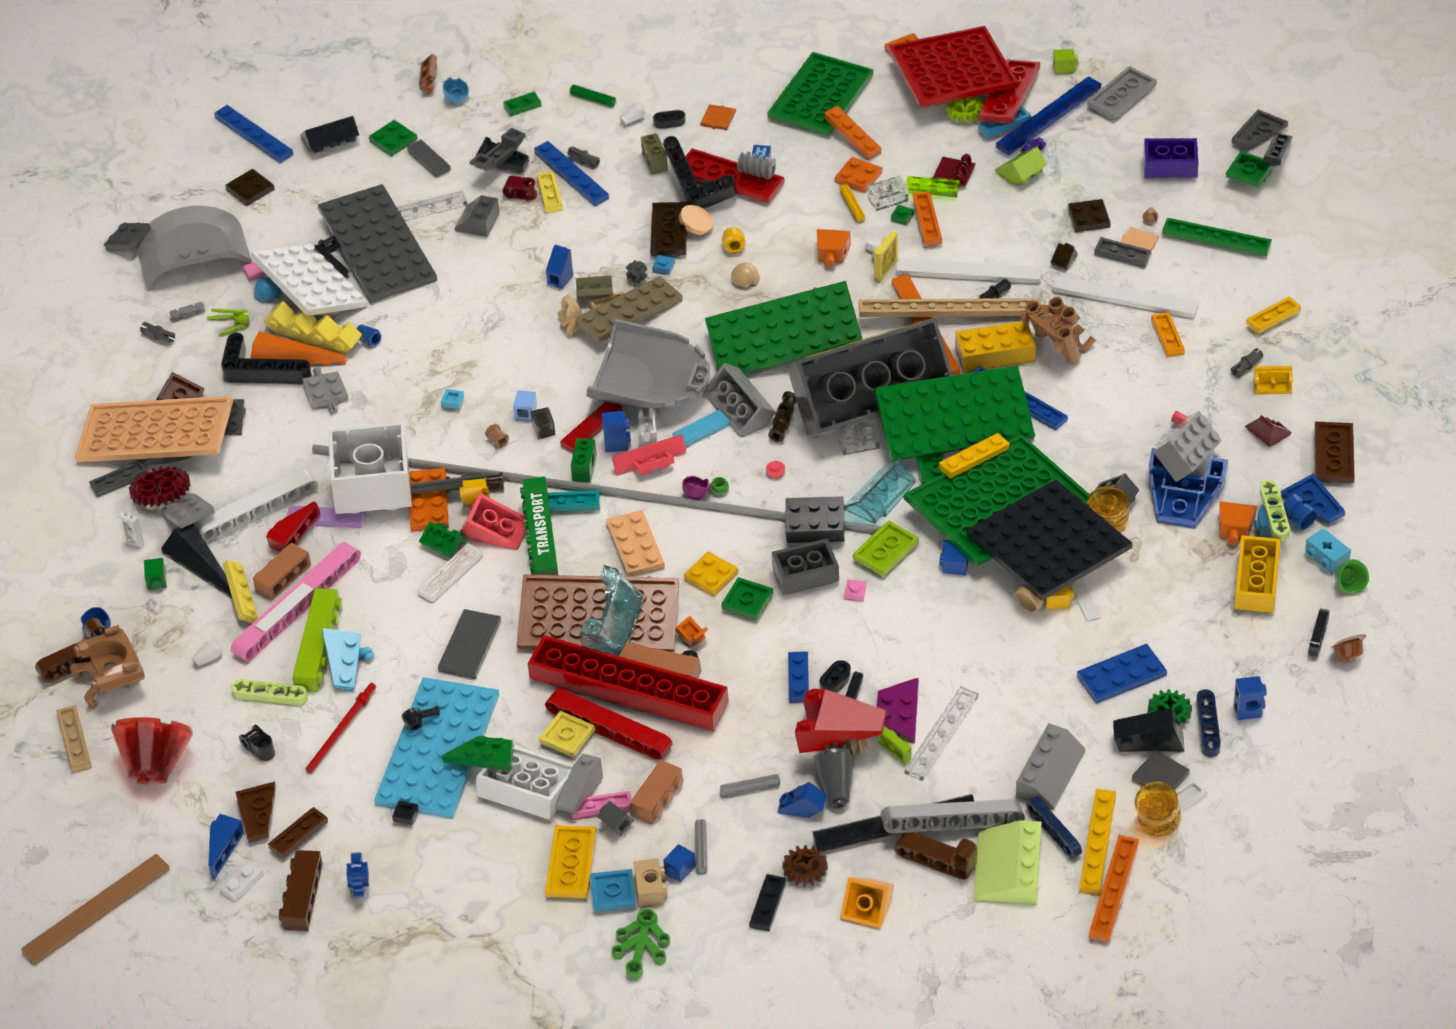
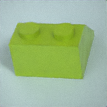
[995,146,1048,184]

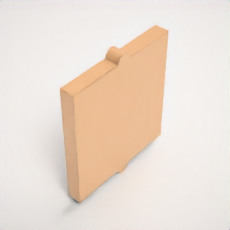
[1120,227,1159,250]

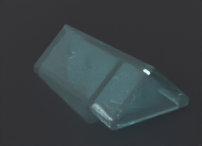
[845,459,916,524]

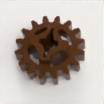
[782,845,828,887]

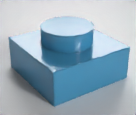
[652,255,675,275]

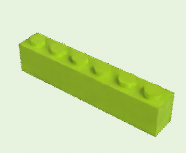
[292,588,343,692]

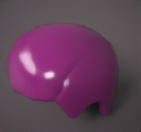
[682,475,712,500]

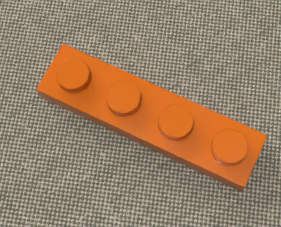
[824,106,882,159]
[912,191,942,246]

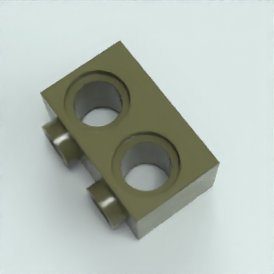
[641,133,668,174]

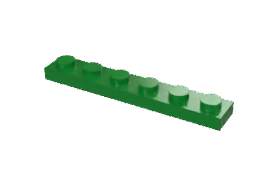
[1162,217,1272,256]

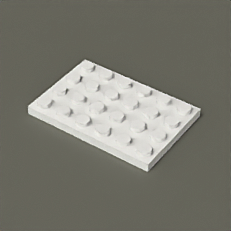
[251,244,368,316]

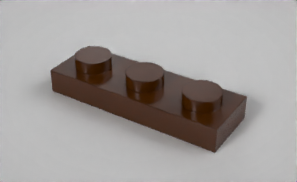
[268,807,328,859]

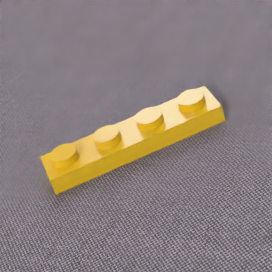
[938,433,1010,479]

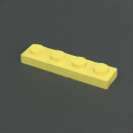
[223,559,258,624]

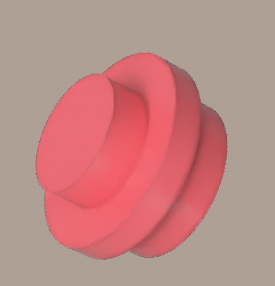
[766,461,785,478]

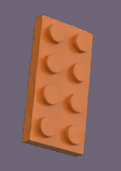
[409,468,449,532]

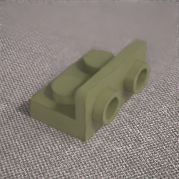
[576,275,613,297]

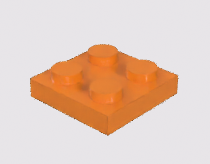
[835,157,882,193]

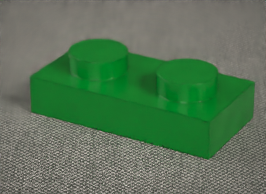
[503,91,542,117]

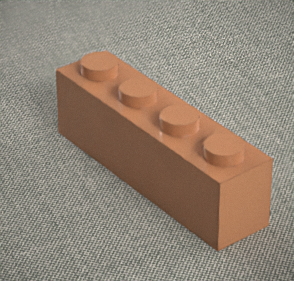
[619,642,702,678]

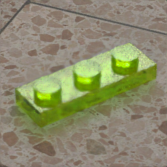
[905,176,960,197]

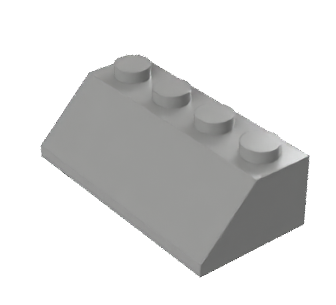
[703,363,776,437]
[1016,723,1086,810]

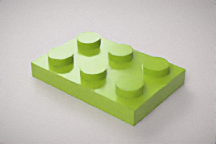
[852,520,919,577]

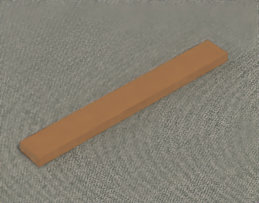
[21,853,170,965]

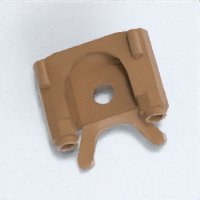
[1021,297,1096,364]
[70,625,145,709]

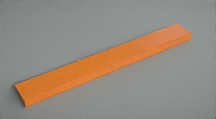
[891,274,960,375]

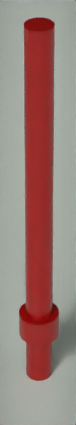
[305,683,376,773]

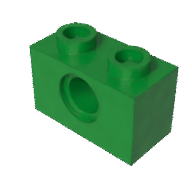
[570,439,597,483]

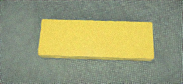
[537,172,563,213]

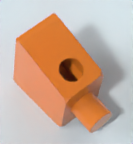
[817,229,851,267]
[1218,501,1257,545]

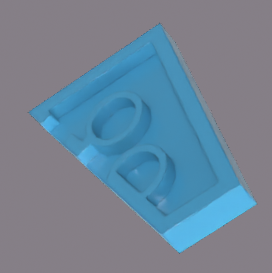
[978,106,1032,138]

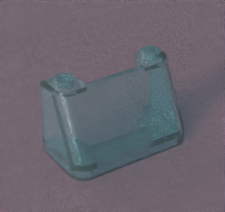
[579,565,643,656]

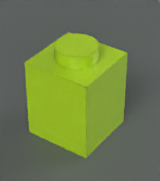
[1053,48,1079,74]

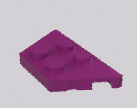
[877,678,919,743]

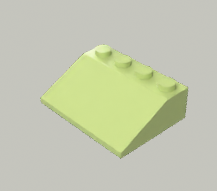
[973,820,1042,904]

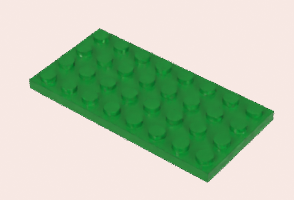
[705,281,863,375]
[874,365,1035,462]

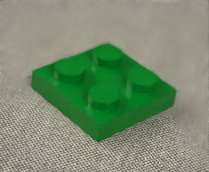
[369,120,418,156]
[721,577,774,620]

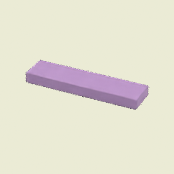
[287,505,365,528]

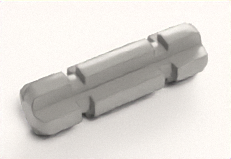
[169,302,205,321]

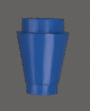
[357,324,382,345]

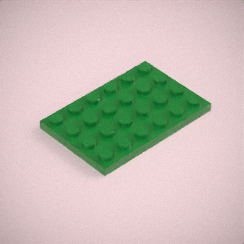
[767,52,874,136]

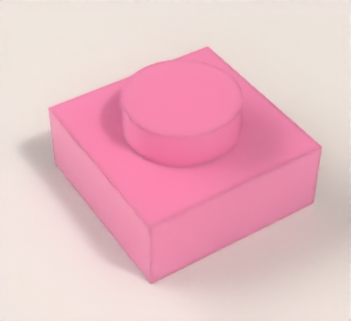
[844,579,867,601]

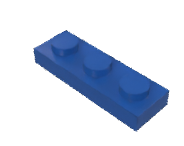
[788,651,809,703]

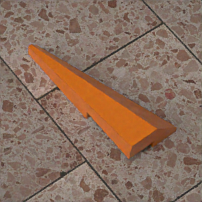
[250,331,347,367]

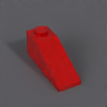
[266,501,321,552]

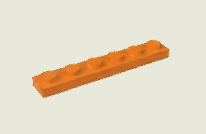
[1089,835,1139,943]

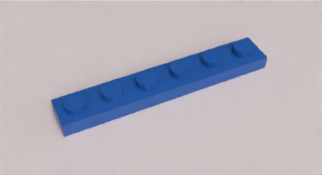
[214,105,294,163]
[534,141,609,206]

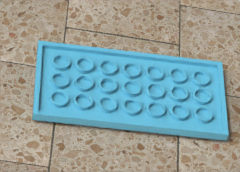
[374,677,500,818]

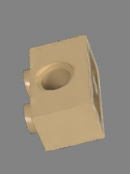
[634,858,668,908]

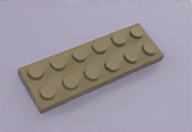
[575,276,683,343]

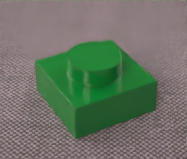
[891,205,914,225]

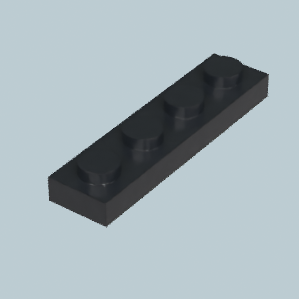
[1263,132,1293,166]

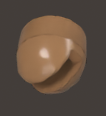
[1142,207,1158,223]

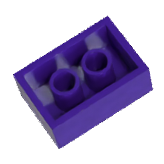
[1143,138,1199,178]

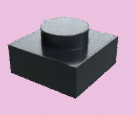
[392,801,419,825]

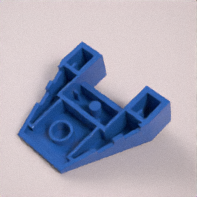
[1149,448,1228,528]

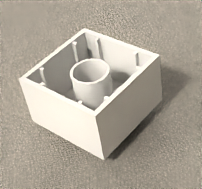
[328,422,412,514]

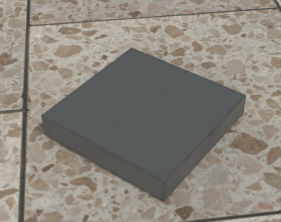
[1132,750,1190,798]

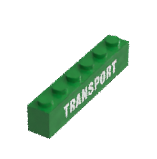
[520,476,559,575]

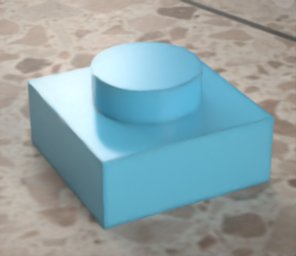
[441,389,464,409]

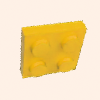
[684,551,739,597]

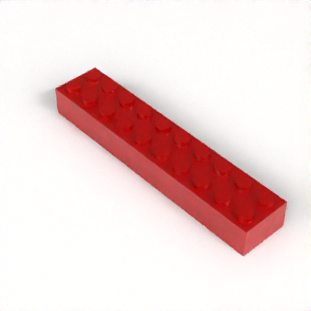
[527,635,729,731]

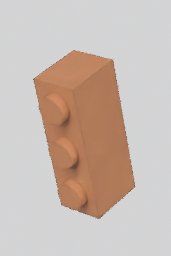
[253,543,311,600]
[630,760,684,824]

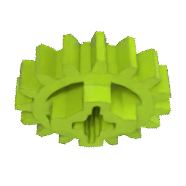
[946,97,983,124]

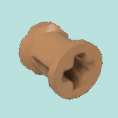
[485,424,509,448]

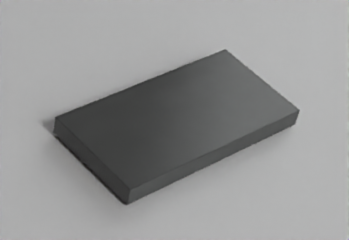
[438,609,501,679]

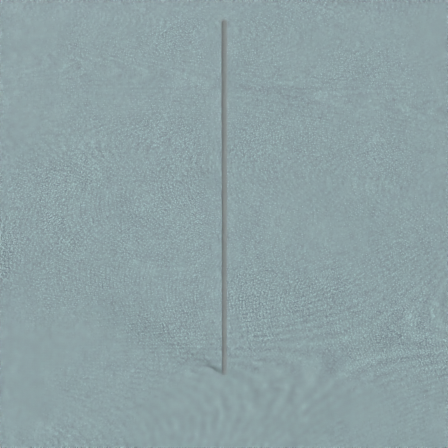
[312,444,881,533]

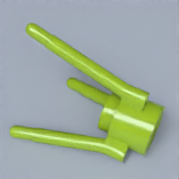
[207,308,249,336]

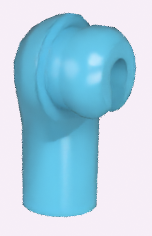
[358,647,374,661]

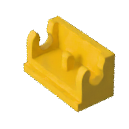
[1253,366,1293,394]

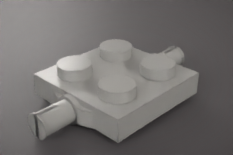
[302,367,348,414]

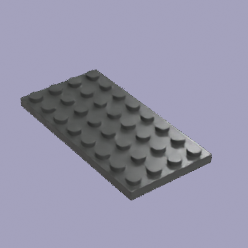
[318,184,437,302]

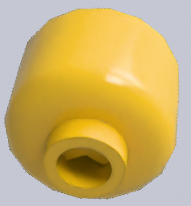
[722,227,746,253]

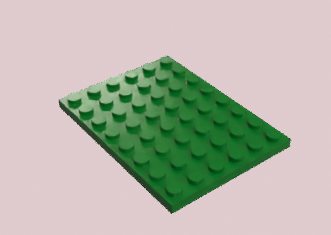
[903,434,1096,567]

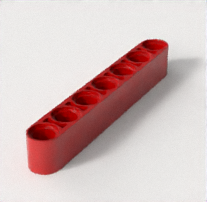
[545,688,673,760]

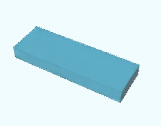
[672,410,730,447]

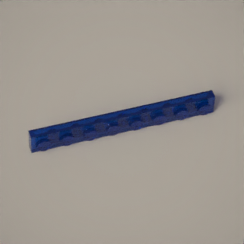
[996,76,1101,156]

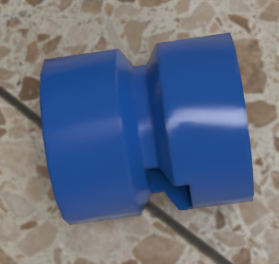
[1283,494,1318,530]

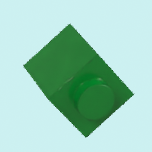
[144,558,167,590]

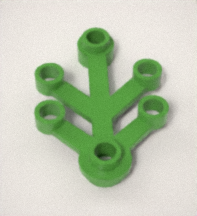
[611,908,670,979]

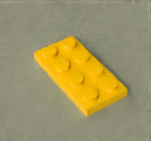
[545,825,597,898]

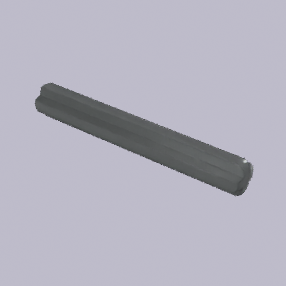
[411,474,486,494]

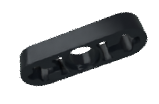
[1308,608,1330,657]

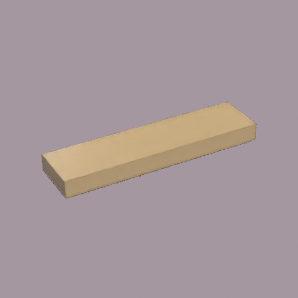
[56,705,92,773]

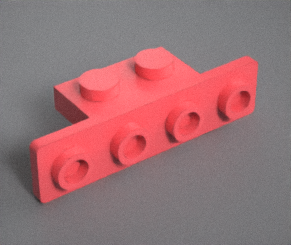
[612,435,686,475]

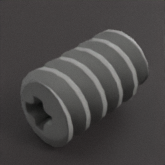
[737,151,776,179]

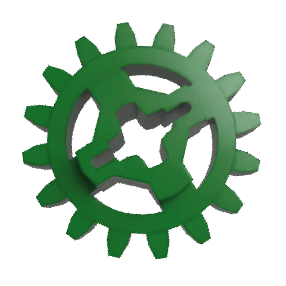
[1147,689,1192,724]

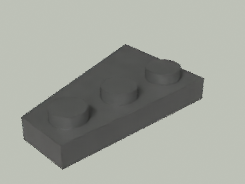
[1231,109,1288,150]

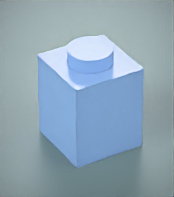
[513,390,537,421]

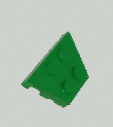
[442,736,514,771]

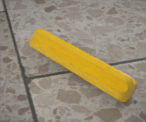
[840,183,865,222]

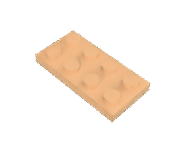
[606,510,665,577]

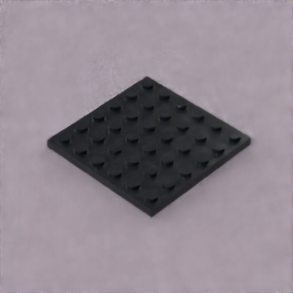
[966,479,1132,601]

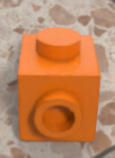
[676,616,708,647]

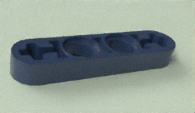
[1196,689,1221,757]
[1026,796,1082,858]

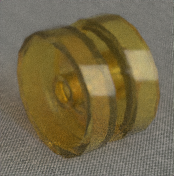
[1087,486,1130,533]

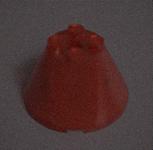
[111,717,193,784]

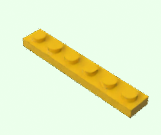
[1079,789,1116,895]

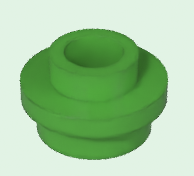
[710,477,729,495]

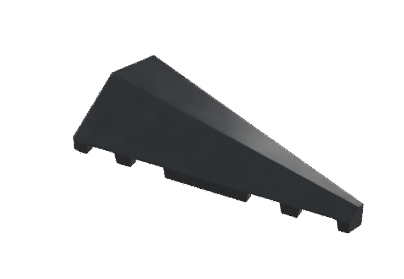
[161,523,232,598]

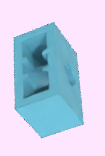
[1305,528,1351,574]

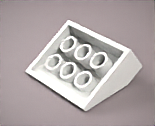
[476,746,573,820]

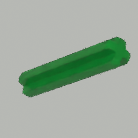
[570,84,616,107]

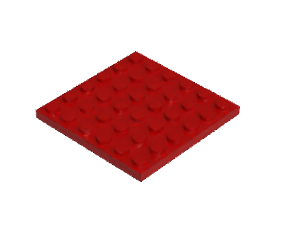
[888,26,1018,108]

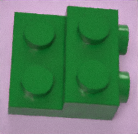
[1226,151,1273,187]

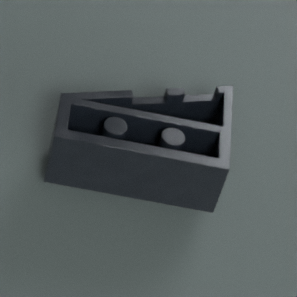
[1113,708,1185,752]

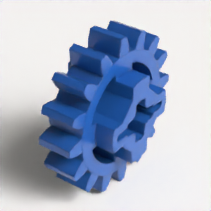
[346,852,369,898]

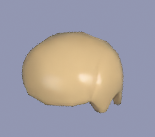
[731,262,760,288]
[1014,585,1044,613]

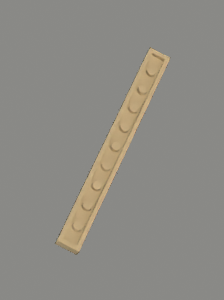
[858,298,1041,317]

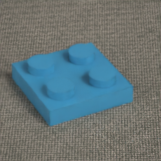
[590,869,636,912]

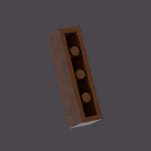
[279,850,323,931]

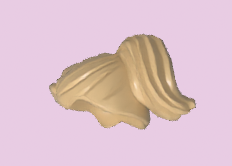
[557,295,583,338]

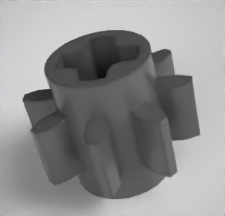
[626,260,648,283]

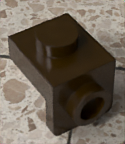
[1050,243,1078,270]

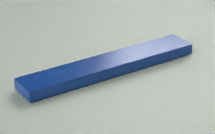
[973,366,1068,430]

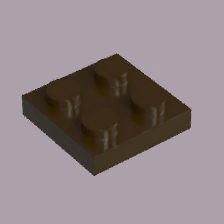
[225,168,275,206]
[1068,199,1111,232]

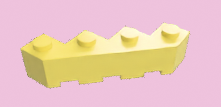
[263,301,362,354]

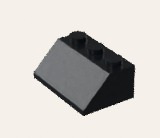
[300,116,360,154]

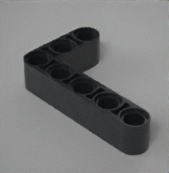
[663,136,737,209]
[221,332,312,384]

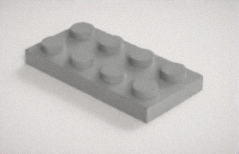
[1087,66,1157,120]

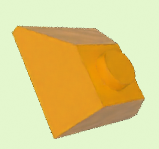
[840,877,894,928]

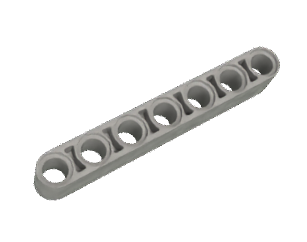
[880,799,1025,833]

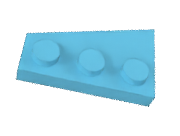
[322,628,361,691]

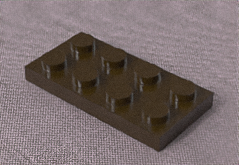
[650,202,688,256]

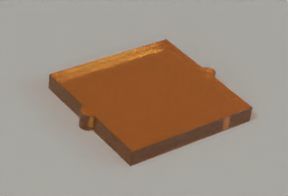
[700,104,736,130]

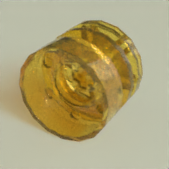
[1134,782,1181,837]

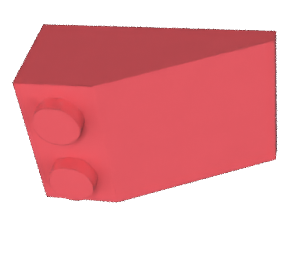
[460,493,527,550]

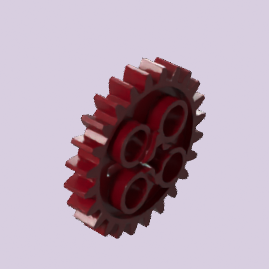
[129,466,191,508]

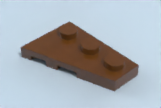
[235,781,276,843]

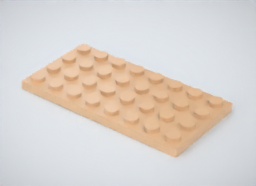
[75,396,233,462]

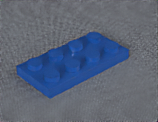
[1077,643,1167,704]

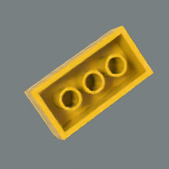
[955,321,1036,373]
[1234,535,1281,613]

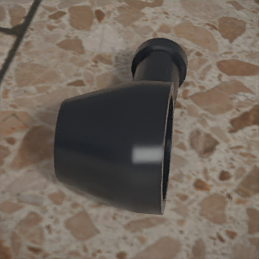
[401,706,440,730]

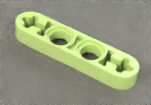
[1260,480,1290,541]
[231,679,308,706]

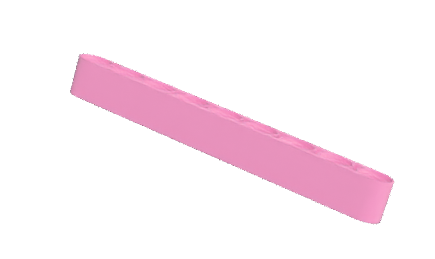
[230,542,361,662]

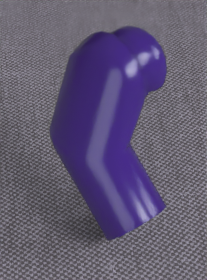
[1021,138,1047,153]

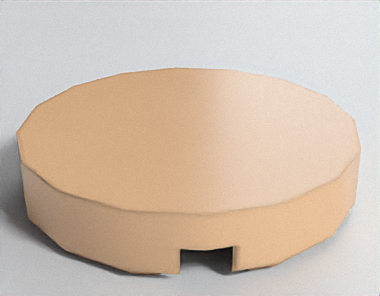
[679,205,714,235]

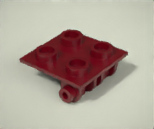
[932,153,976,187]

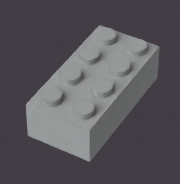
[1153,411,1222,482]

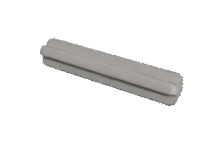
[720,774,780,797]
[695,819,708,873]

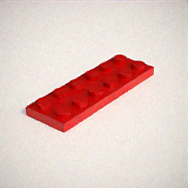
[979,59,1040,124]
[683,148,785,204]

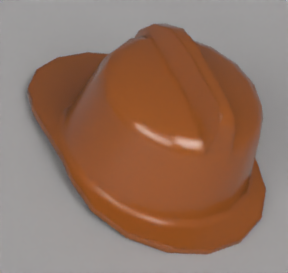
[1330,634,1366,663]

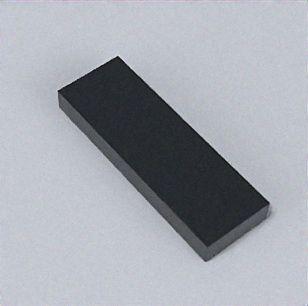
[749,874,787,932]

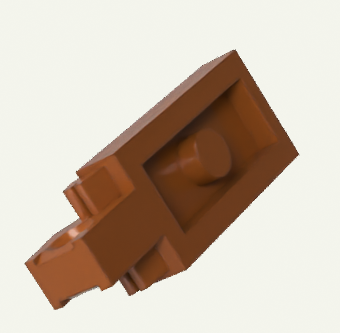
[419,54,437,95]

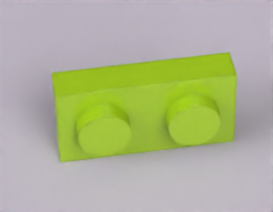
[878,726,912,765]

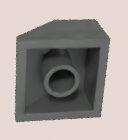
[454,195,500,237]

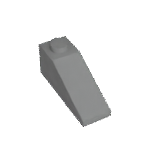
[556,754,603,814]

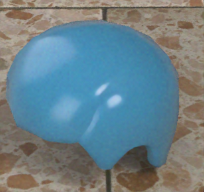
[442,77,469,103]
[253,277,282,302]

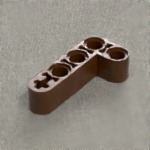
[35,618,106,683]
[894,832,977,880]

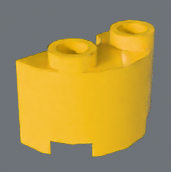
[460,479,490,506]

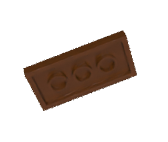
[1314,421,1355,483]

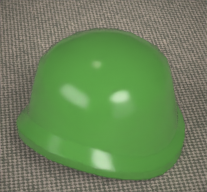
[1335,559,1369,594]

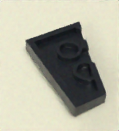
[476,136,529,172]

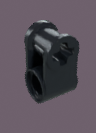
[239,725,275,761]

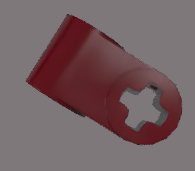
[502,175,538,201]

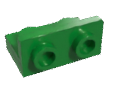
[419,522,467,558]

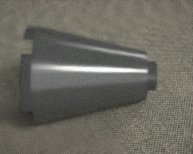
[814,748,855,808]

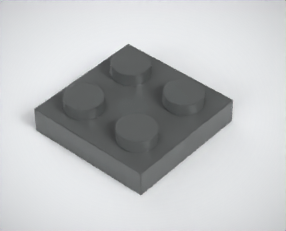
[104,222,152,251]

